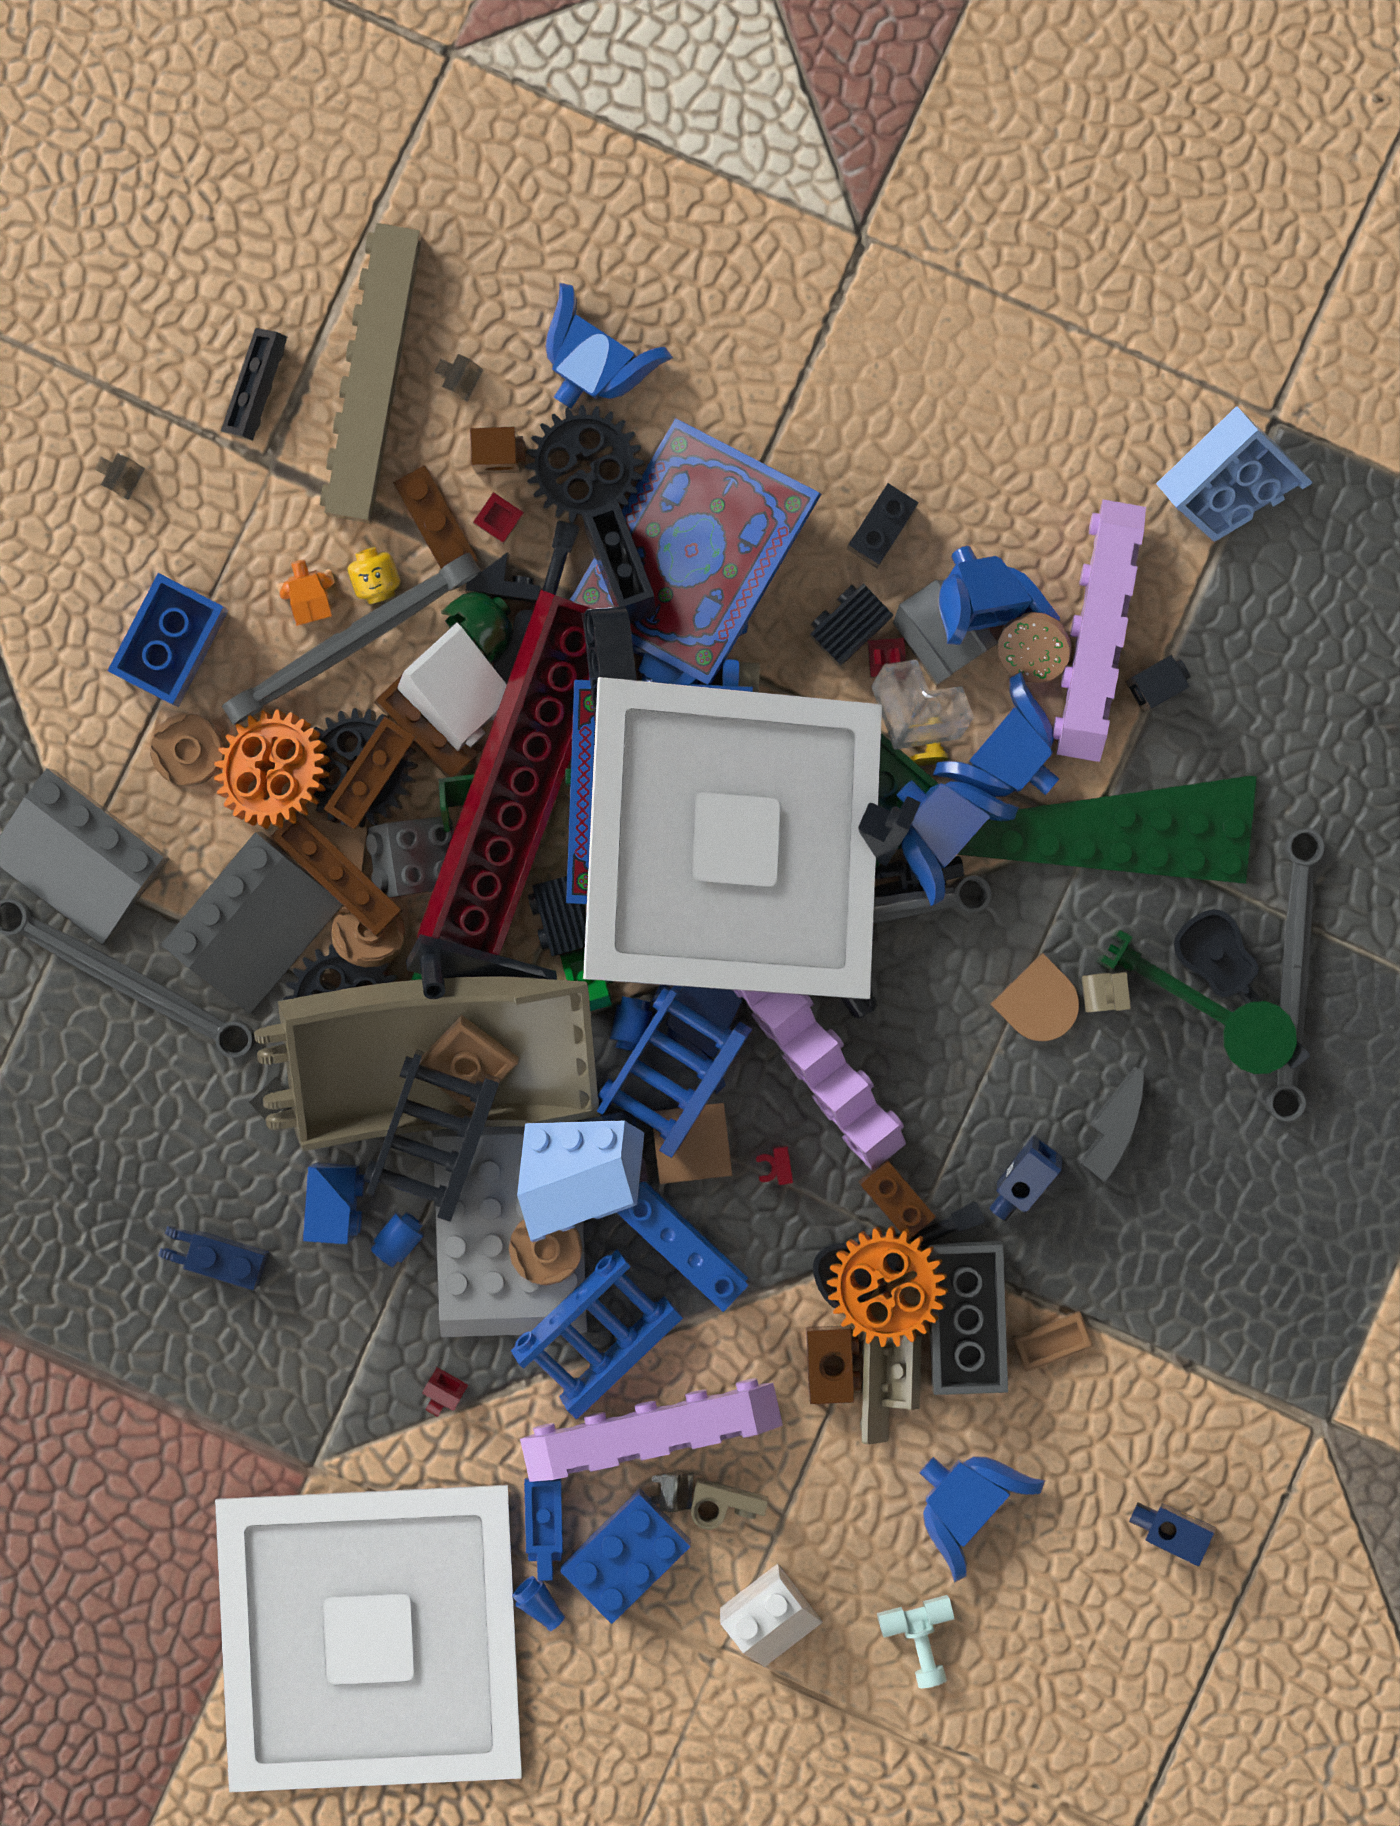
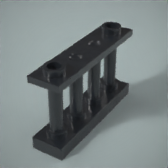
[363,1049,501,1222]

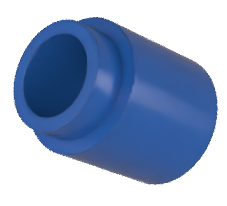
[610,996,652,1051]
[371,1212,424,1268]

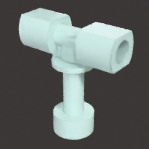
[877,1595,955,1688]

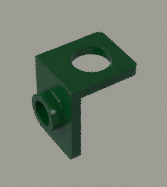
[438,774,475,833]

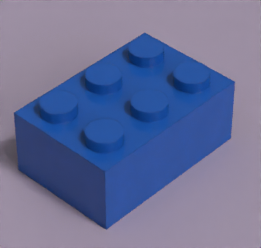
[107,573,229,707]
[560,1488,691,1624]

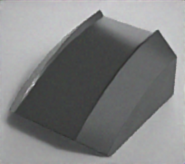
[893,580,998,686]

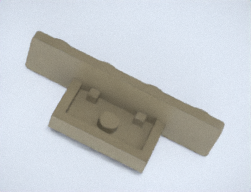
[860,1296,922,1445]

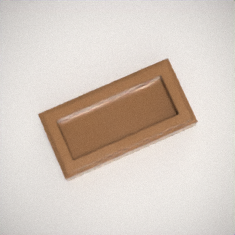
[1011,1311,1093,1372]

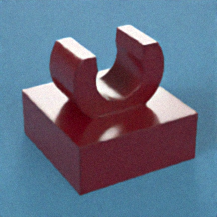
[473,492,524,544]
[867,638,907,678]
[756,1145,793,1185]
[422,1367,468,1417]

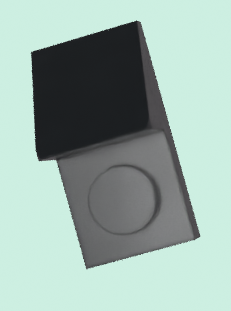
[466,552,542,603]
[858,796,921,866]

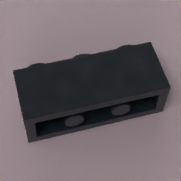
[583,501,656,623]

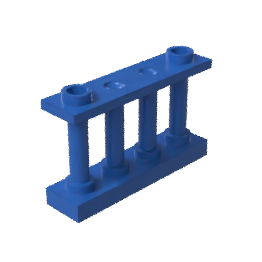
[597,986,752,1158]
[616,1181,749,1312]
[511,1249,683,1420]

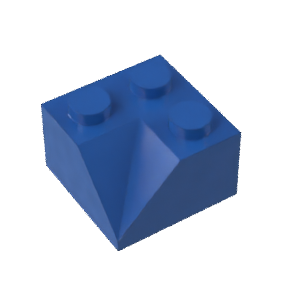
[303,1163,365,1244]

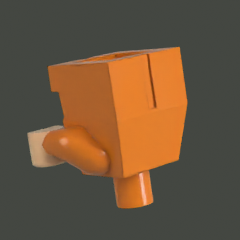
[277,559,335,626]

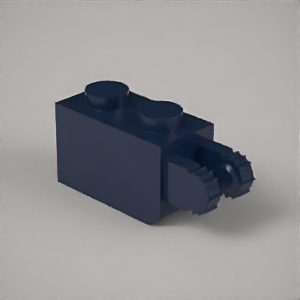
[158,1226,269,1290]

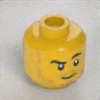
[347,547,400,604]

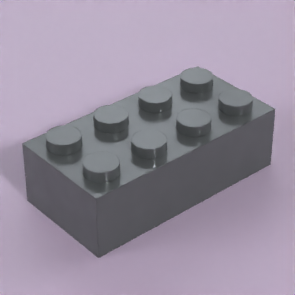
[927,1241,1008,1395]

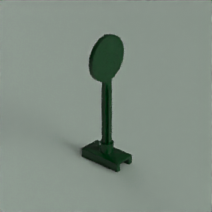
[1096,930,1297,1074]

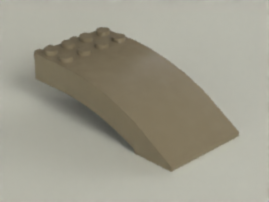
[254,977,600,1151]

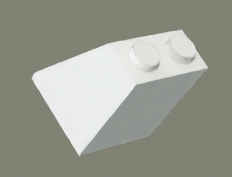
[397,623,507,751]
[720,1564,823,1667]

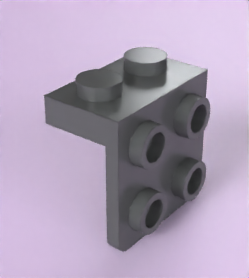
[366,816,454,898]

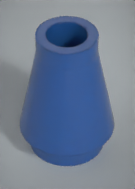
[512,1576,565,1631]

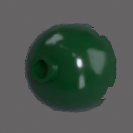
[441,592,513,664]

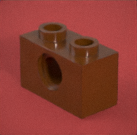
[470,426,526,474]
[858,1160,936,1239]
[806,1325,861,1404]

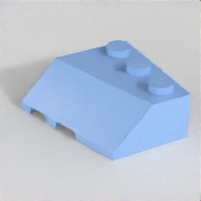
[1156,406,1313,542]
[517,1121,644,1242]

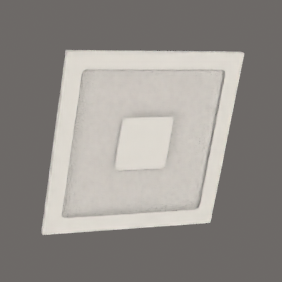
[583,677,882,999]
[215,1485,522,1792]

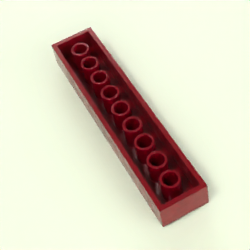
[417,590,593,955]

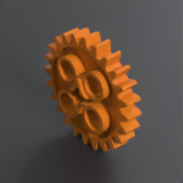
[214,709,330,829]
[827,1226,948,1347]

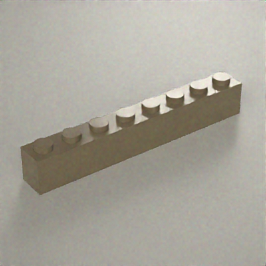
[320,223,422,524]

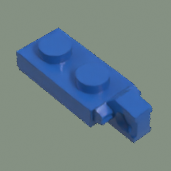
[524,1478,563,1581]

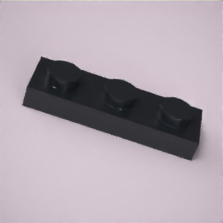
[221,328,288,441]

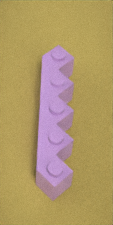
[1053,499,1146,762]
[733,990,906,1171]
[520,1378,783,1482]

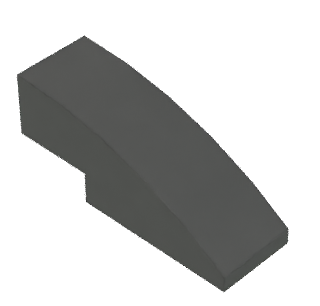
[1079,1067,1144,1182]

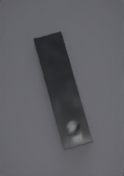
[406,934,557,1000]

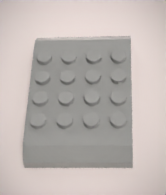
[433,1120,588,1337]

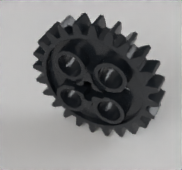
[525,405,644,524]
[313,708,418,828]
[283,944,398,1000]

